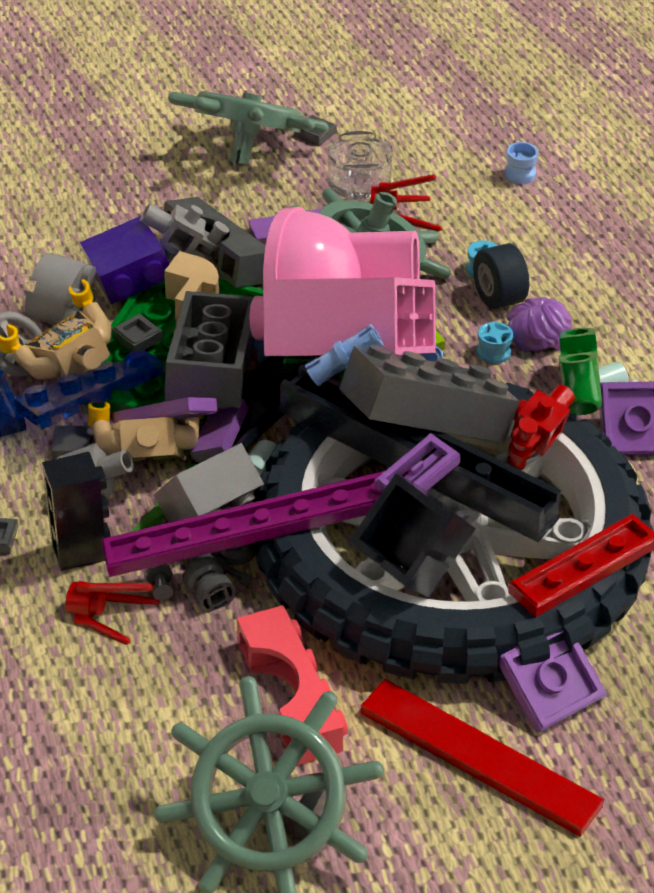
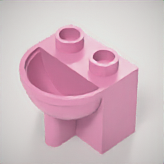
[249,207,436,356]

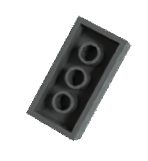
[165,291,254,409]
[339,344,520,443]

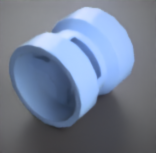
[505,142,538,184]

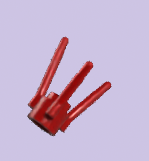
[370,174,442,231]
[65,581,160,645]

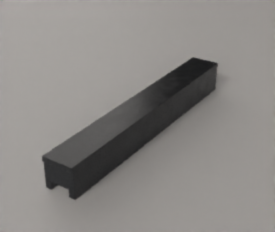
[279,363,561,542]

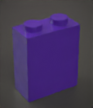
[80,216,169,305]

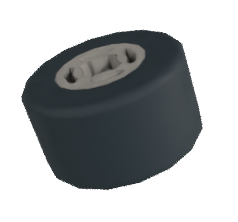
[473,243,530,309]

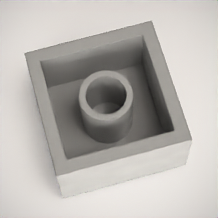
[154,443,264,523]

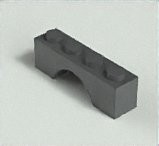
[163,197,266,288]

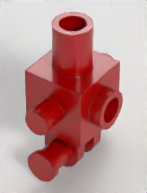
[506,385,575,470]

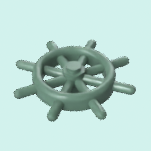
[168,91,329,165]
[289,188,451,279]
[154,676,384,893]

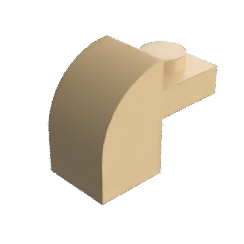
[164,251,219,324]

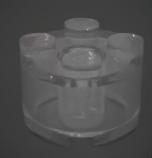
[327,131,392,200]

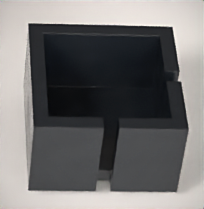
[349,473,476,597]

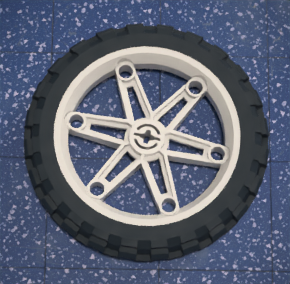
[253,382,653,684]

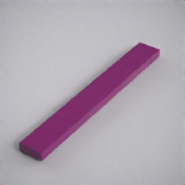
[101,467,412,577]

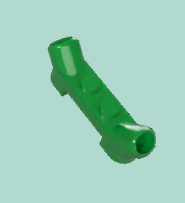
[559,328,602,415]

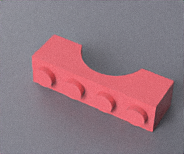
[237,605,348,765]

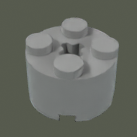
[25,253,97,326]

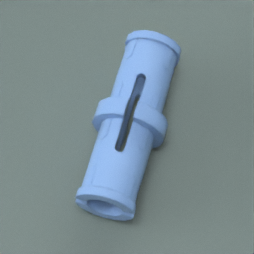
[305,324,384,386]

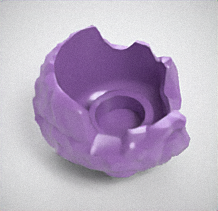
[506,297,572,352]

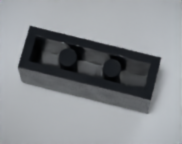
[42,452,111,571]

